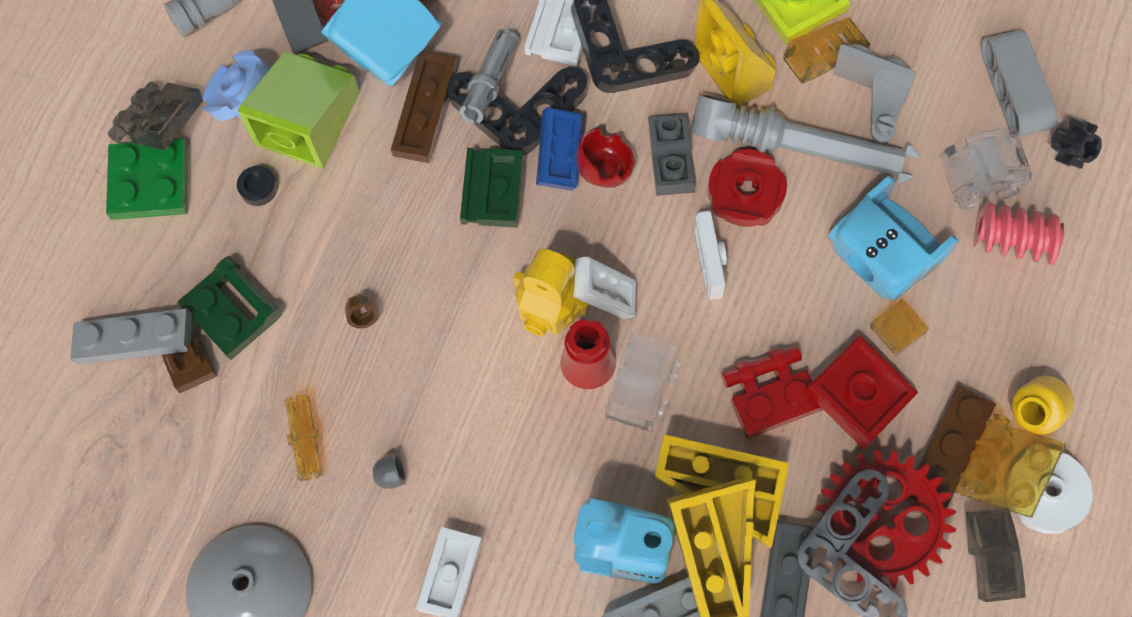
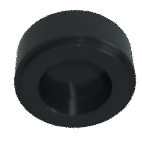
[237,166,278,206]

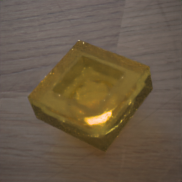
[869,299,929,356]

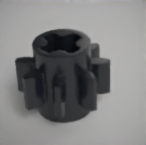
[1051,118,1102,169]

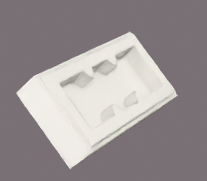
[693,211,727,300]
[574,256,636,320]

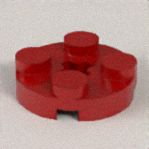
[708,149,787,227]

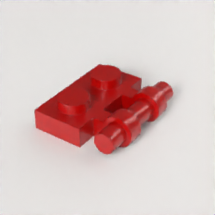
[721,346,822,439]

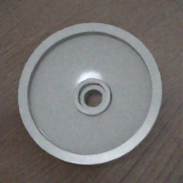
[186,525,313,617]

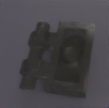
[108,82,203,150]

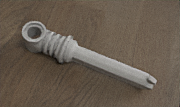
[690,94,919,183]

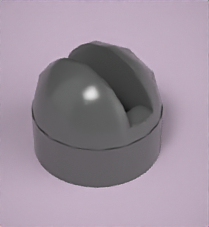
[373,453,406,489]

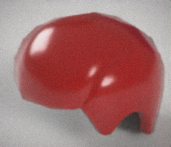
[576,127,635,188]

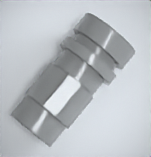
[164,0,242,37]

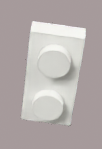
[416,527,482,617]

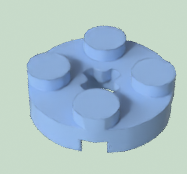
[202,50,270,121]

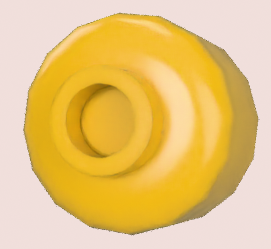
[1011,375,1075,435]

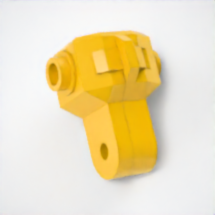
[513,249,589,337]

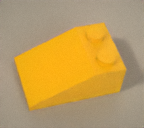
[694,0,776,108]

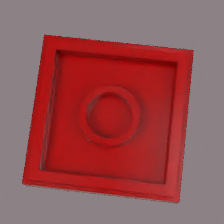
[804,335,918,449]

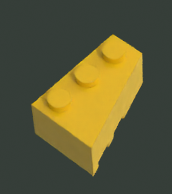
[655,434,790,548]
[667,476,756,617]

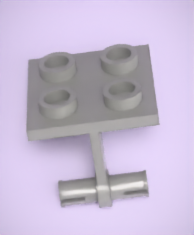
[834,44,916,145]

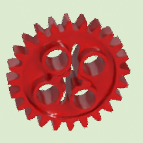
[816,450,956,589]

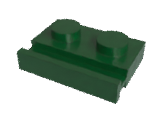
[460,147,524,228]

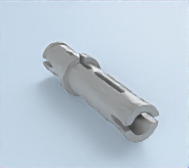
[459,29,519,124]

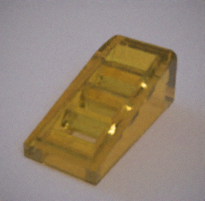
[783,17,870,84]

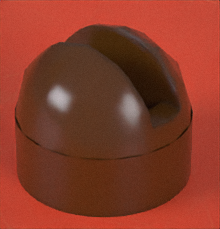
[345,293,378,329]

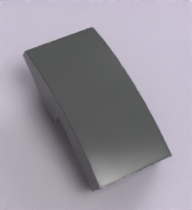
[272,0,328,55]
[648,114,695,196]

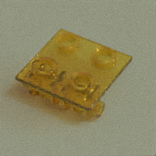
[955,414,1066,518]

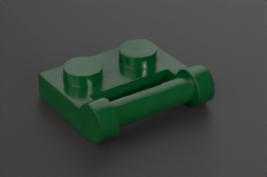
[177,256,283,361]

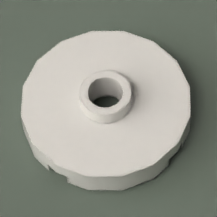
[1005,450,1093,534]

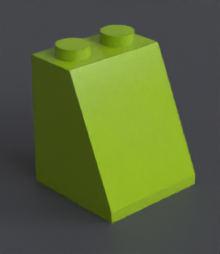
[238,52,360,169]

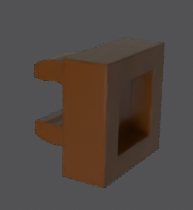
[162,338,217,394]

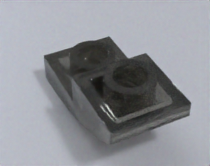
[966,507,1026,602]

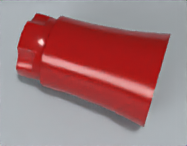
[560,319,616,389]

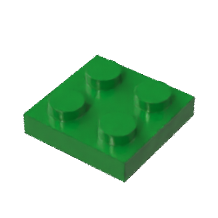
[106,138,188,220]

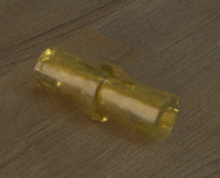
[284,395,324,481]

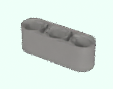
[981,29,1057,138]

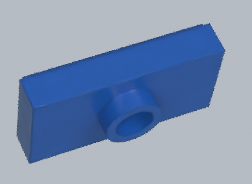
[536,107,583,191]

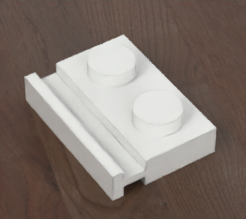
[524,0,596,67]

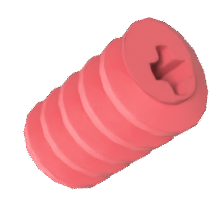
[973,202,1064,265]

